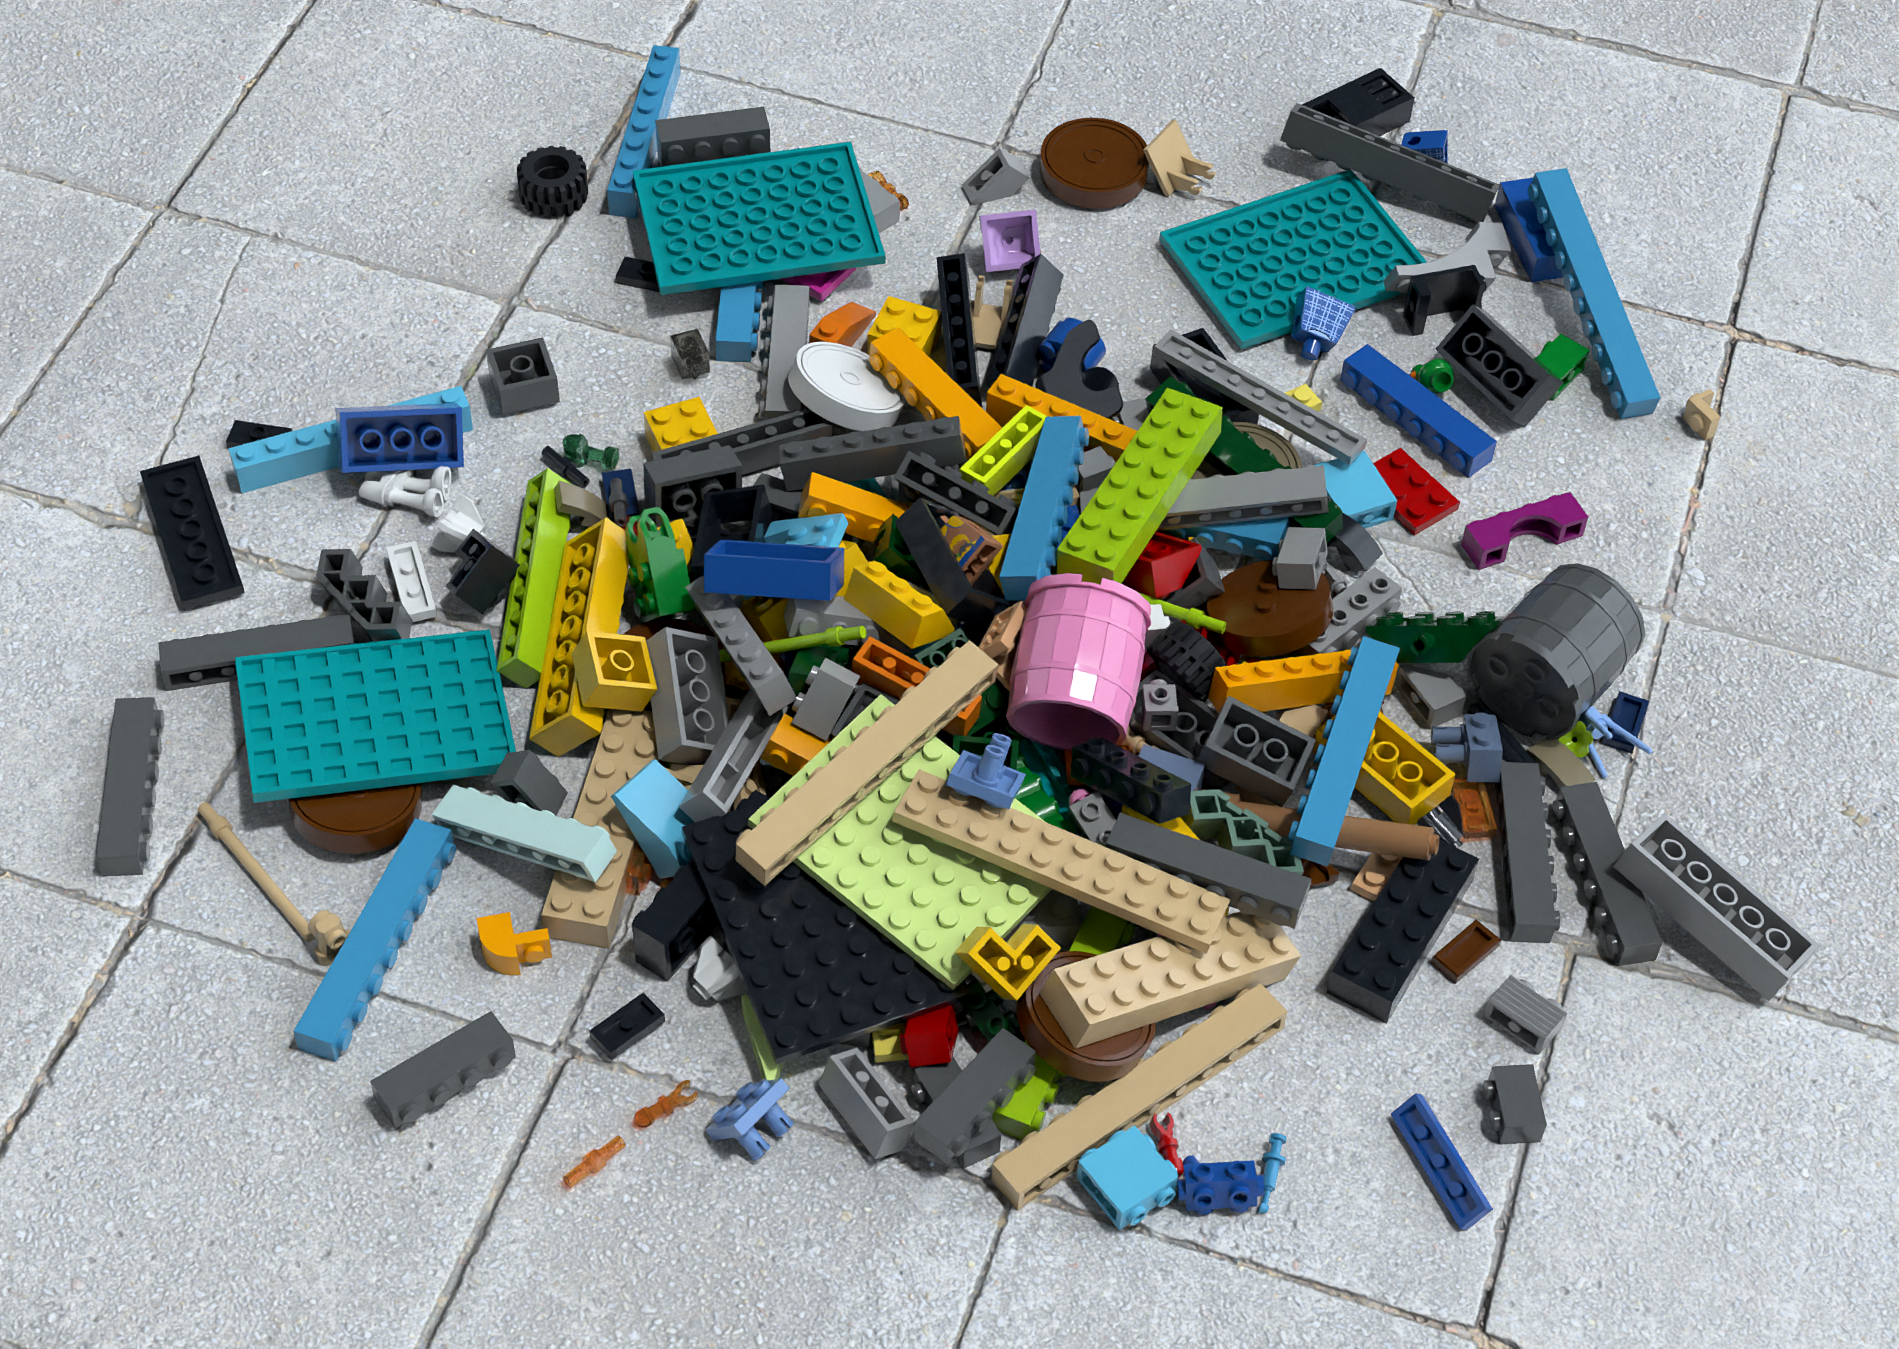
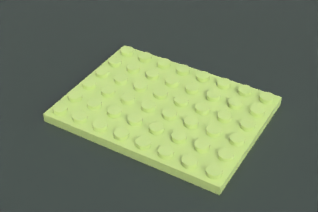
[748,695,1052,990]

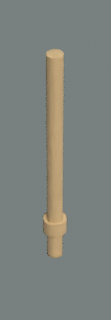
[197,802,316,942]

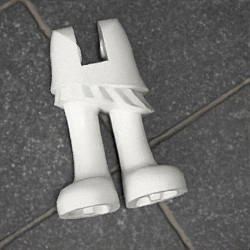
[359,466,451,517]

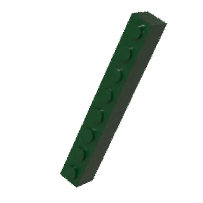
[1145,376,1343,543]

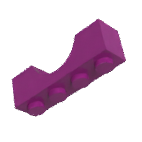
[1461,492,1589,570]

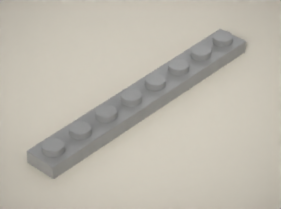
[1153,329,1367,465]

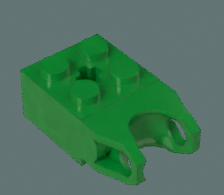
[625,507,695,624]

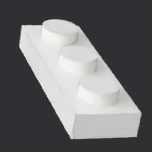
[386,541,437,622]

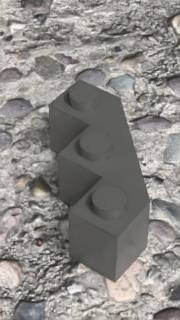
[316,549,412,642]

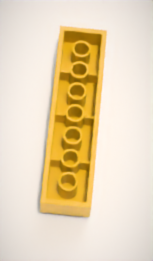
[529,517,629,757]

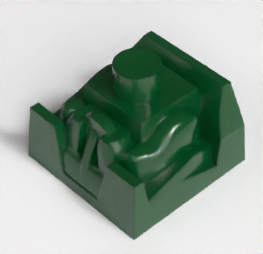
[871,514,930,589]

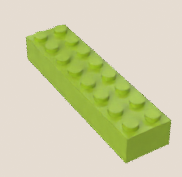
[1057,388,1222,585]

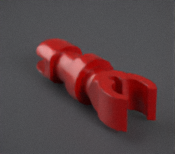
[1149,1112,1184,1178]

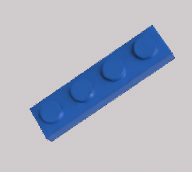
[1391,1093,1493,1230]

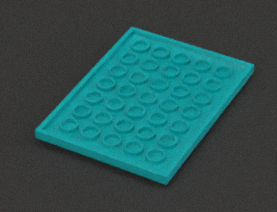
[633,141,886,295]
[1159,170,1427,349]

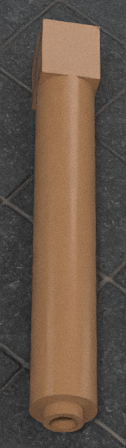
[1202,789,1440,861]

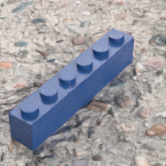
[1340,344,1497,478]

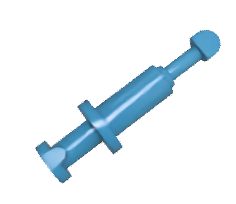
[1257,1133,1287,1213]

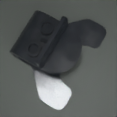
[1035,320,1123,419]

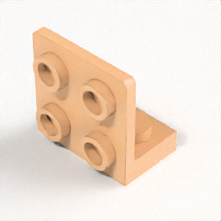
[978,601,1028,691]

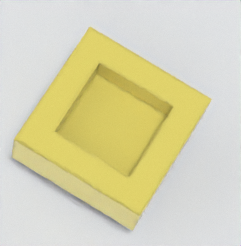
[1285,384,1322,412]
[871,1023,909,1063]

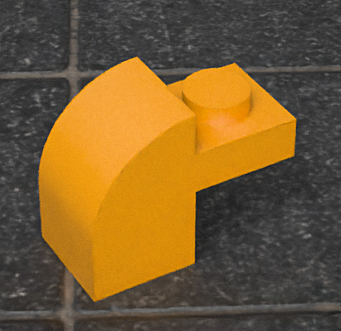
[476,912,552,975]

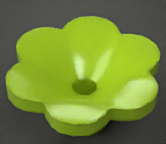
[1557,721,1593,758]

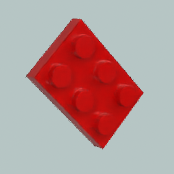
[1373,447,1460,536]

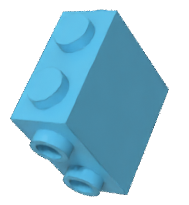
[1076,1125,1178,1230]

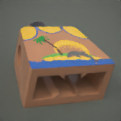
[935,515,1004,586]

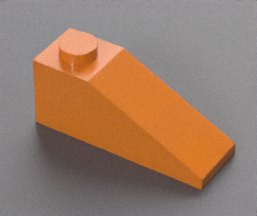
[809,301,876,347]

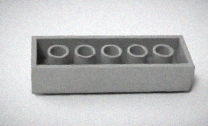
[1613,813,1821,1001]

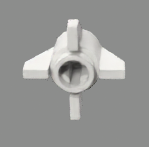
[431,494,487,552]
[692,936,746,1001]

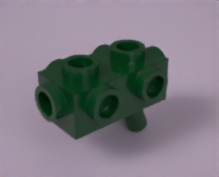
[955,979,1025,1042]

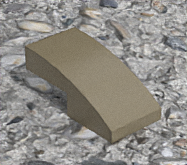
[554,481,609,527]
[1526,738,1596,788]

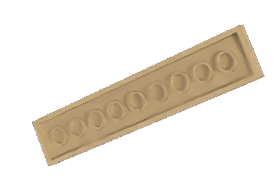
[892,769,1230,954]

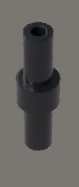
[541,446,590,488]

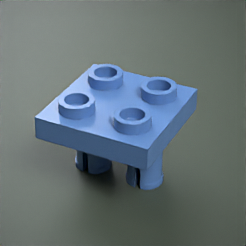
[946,733,1026,809]
[705,1078,794,1161]

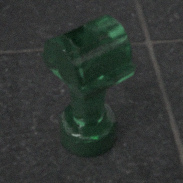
[562,434,620,471]

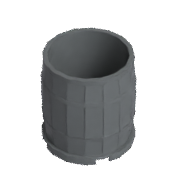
[1467,563,1645,740]

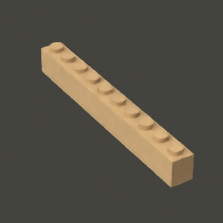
[735,640,998,886]
[991,983,1287,1211]

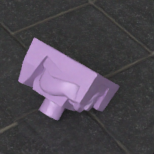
[979,209,1041,272]

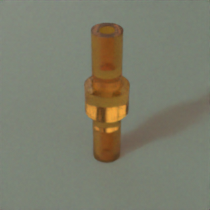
[563,1135,626,1188]

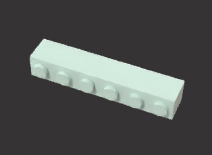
[432,785,617,882]

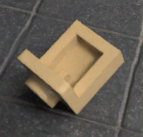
[1683,389,1720,441]

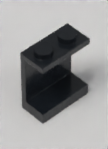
[1403,265,1487,336]

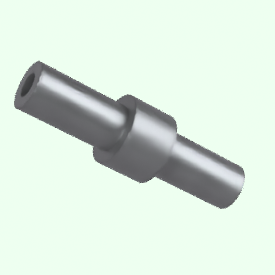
[609,478,628,527]

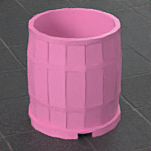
[1006,573,1152,751]

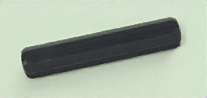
[1468,700,1536,763]

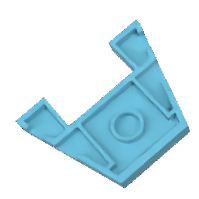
[743,513,848,600]

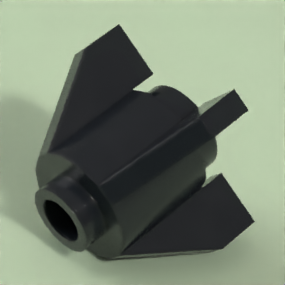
[1414,794,1464,848]

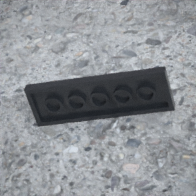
[140,455,245,610]

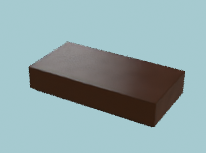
[1431,919,1501,984]

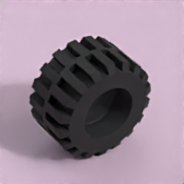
[517,146,588,218]
[1146,620,1227,703]

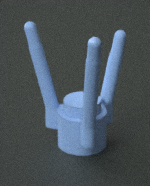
[1578,706,1652,778]

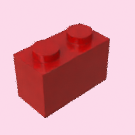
[900,1005,959,1067]

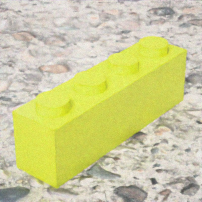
[959,405,1048,496]

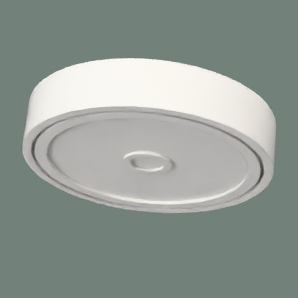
[788,342,906,431]

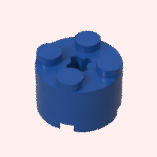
[1038,317,1106,373]

